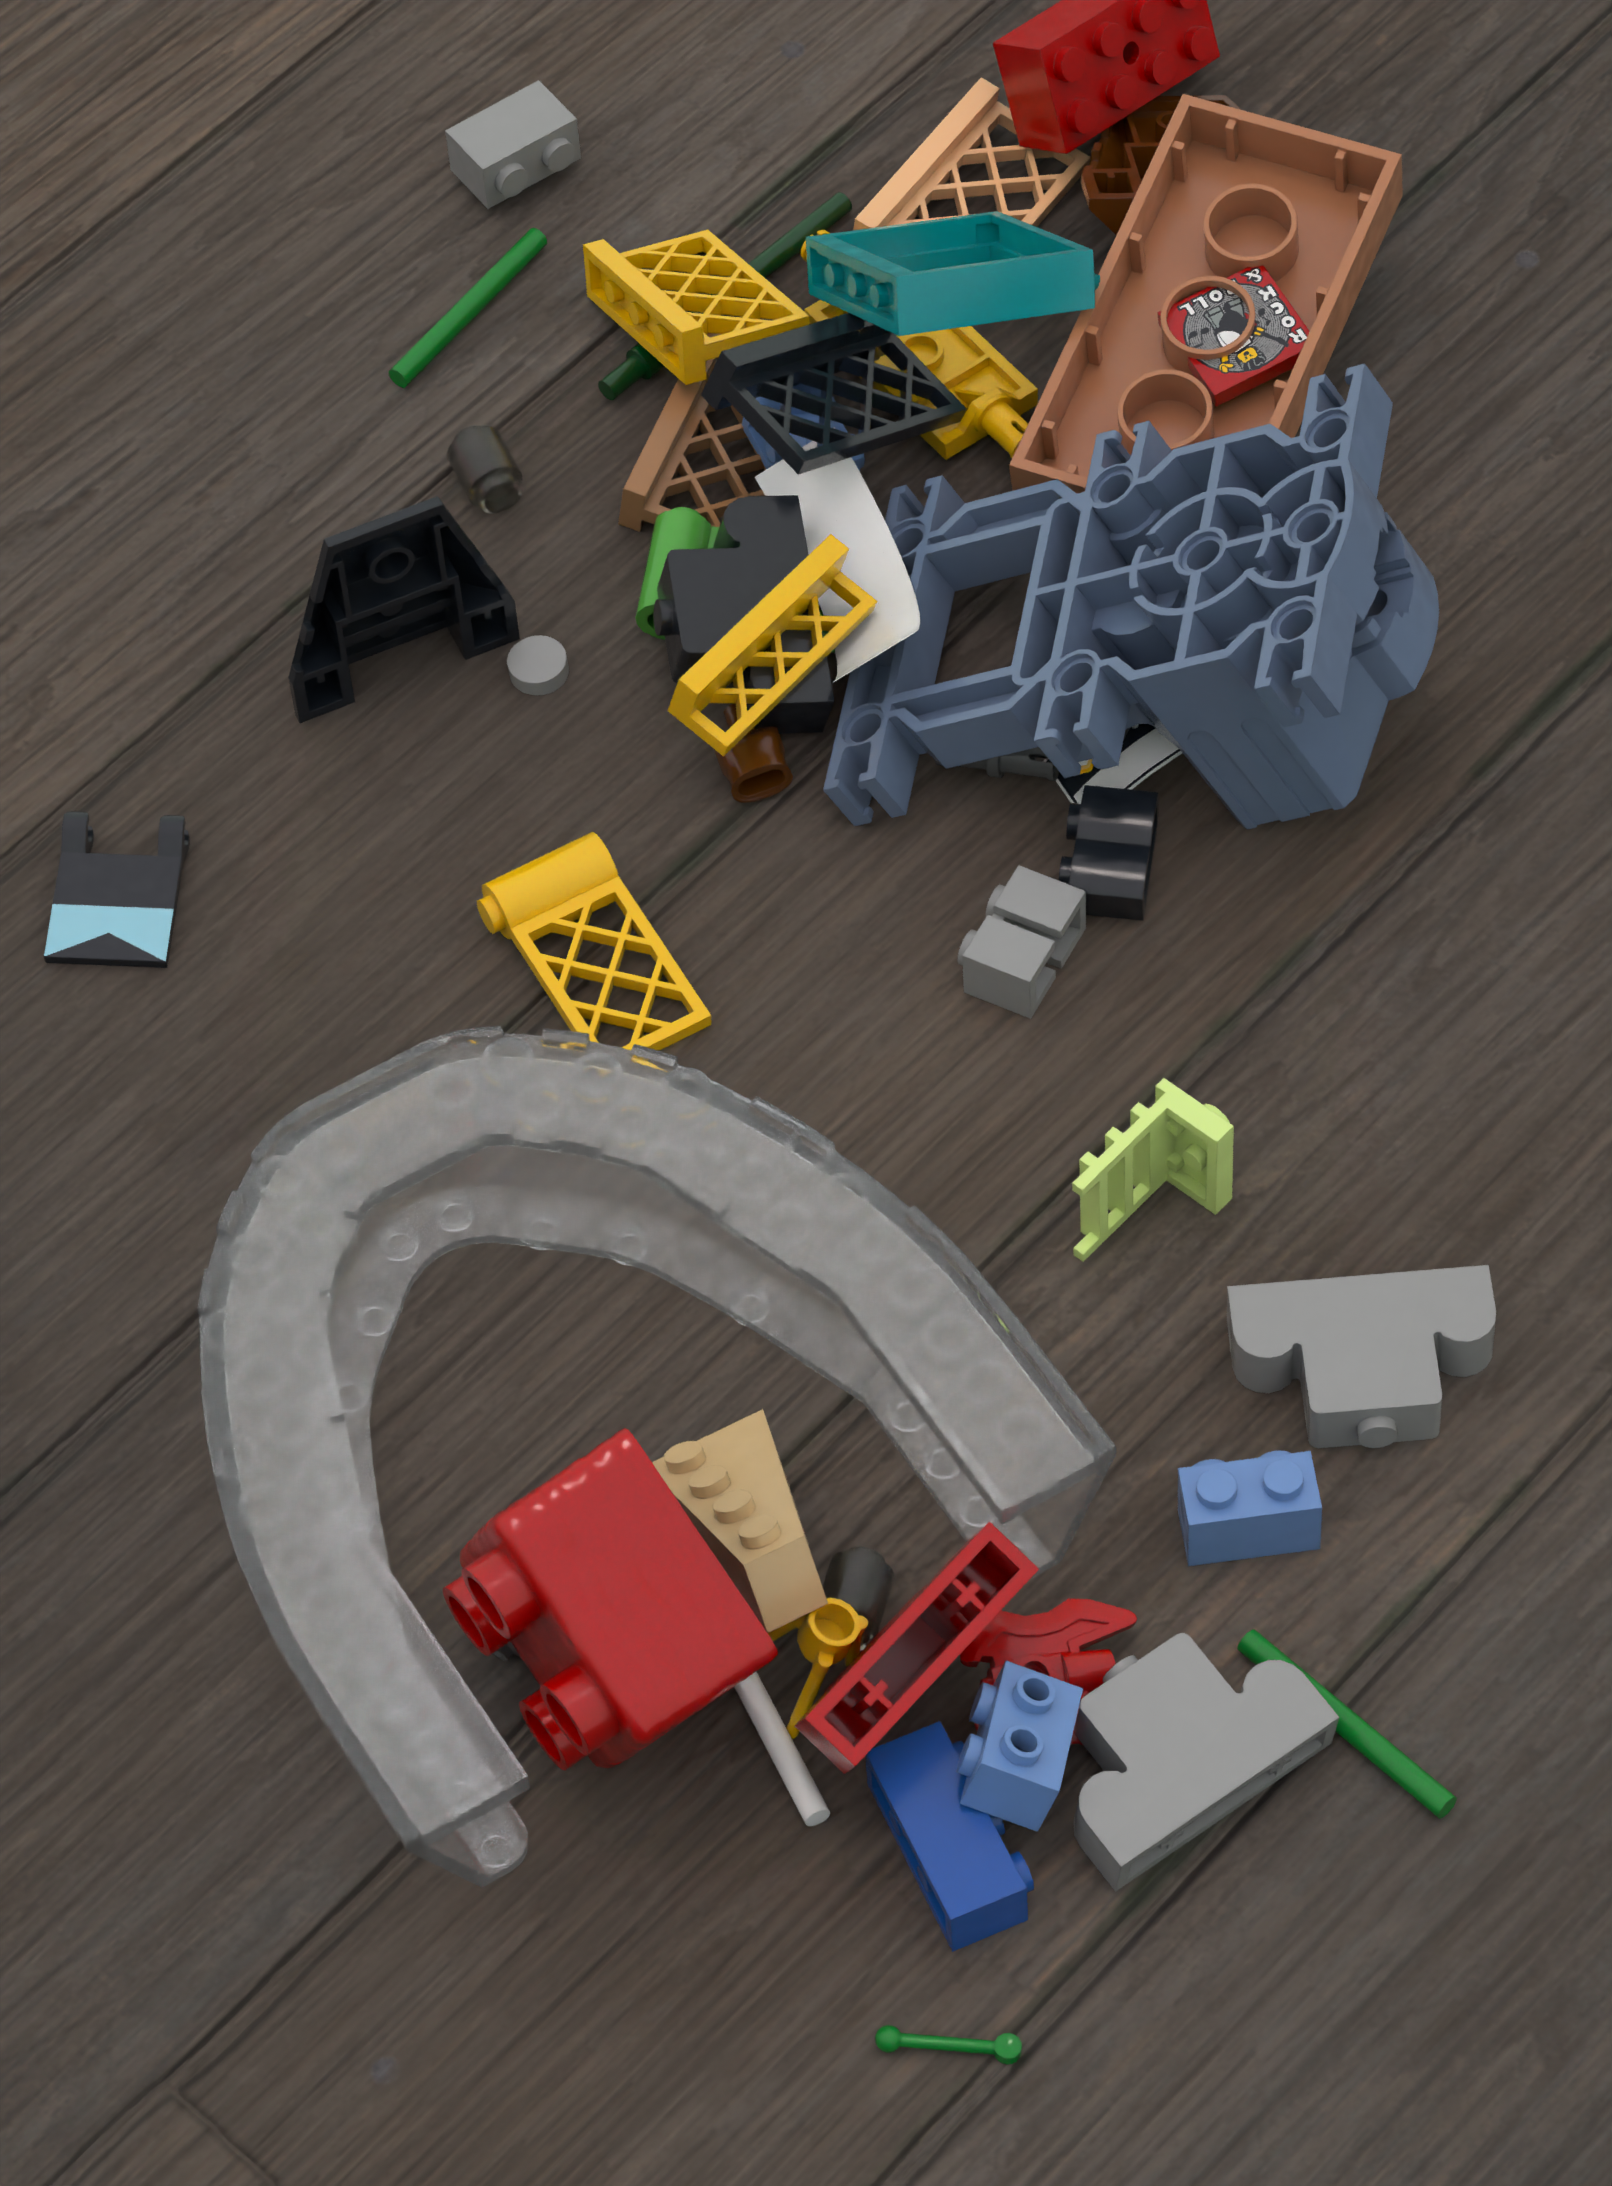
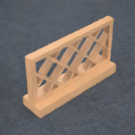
[853,77,1091,230]

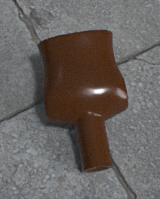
[714,703,793,803]

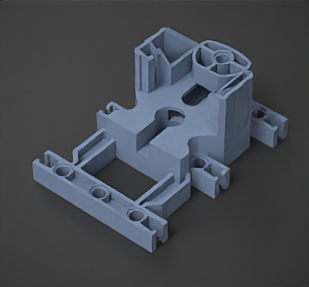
[823,363,1439,829]

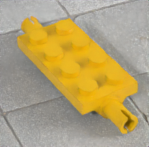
[800,230,1038,460]

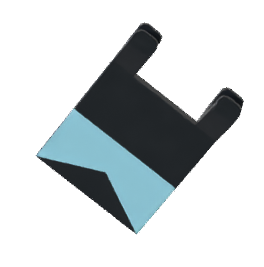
[44,811,190,968]

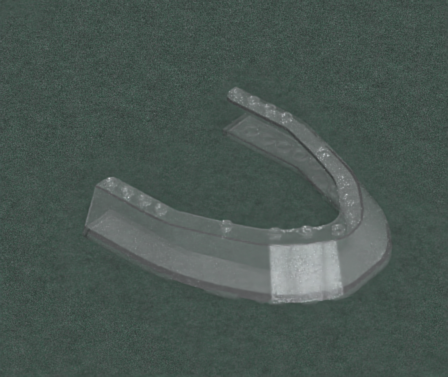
[198,1026,1116,1888]

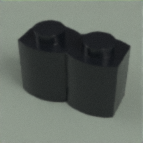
[1058,785,1159,921]

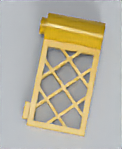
[477,832,711,1079]

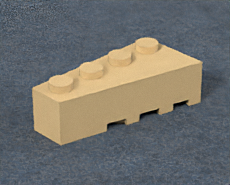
[652,1409,828,1633]

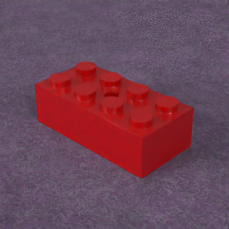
[993,0,1220,154]

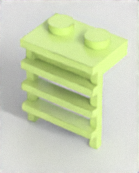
[1072,1078,1234,1262]

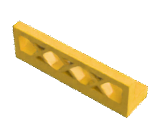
[668,534,877,757]

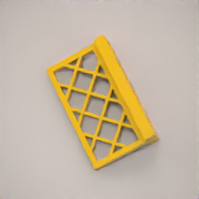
[583,230,810,385]

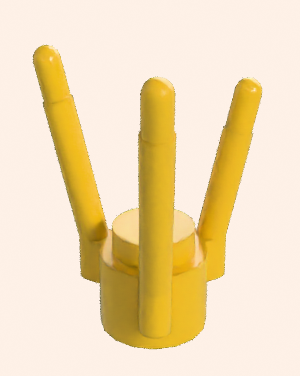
[768,1598,868,1739]

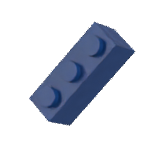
[865,1721,1034,1952]

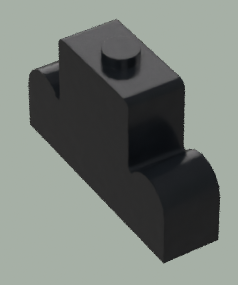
[654,495,834,734]

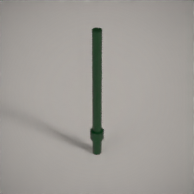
[598,192,852,400]

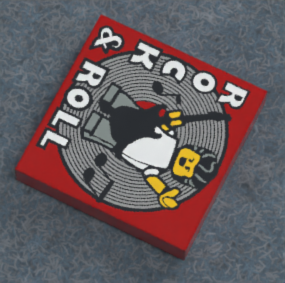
[1157,265,1310,407]

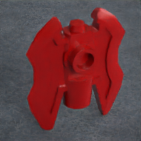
[960,1598,1137,1745]

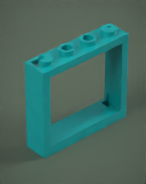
[806,211,1100,336]

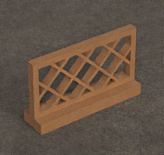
[618,333,766,532]

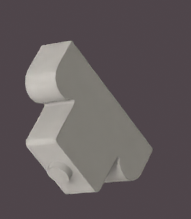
[1227,1265,1496,1448]
[1073,1633,1339,1892]

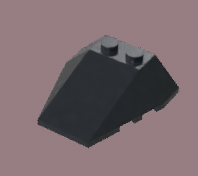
[288,496,520,723]

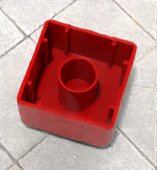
[443,1428,778,1770]

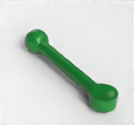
[875,2025,1022,2065]

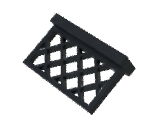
[701,313,967,475]

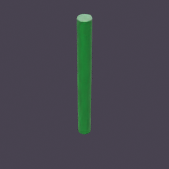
[389,228,547,388]
[1237,1629,1457,1819]

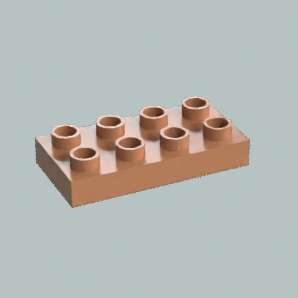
[1009,94,1403,493]

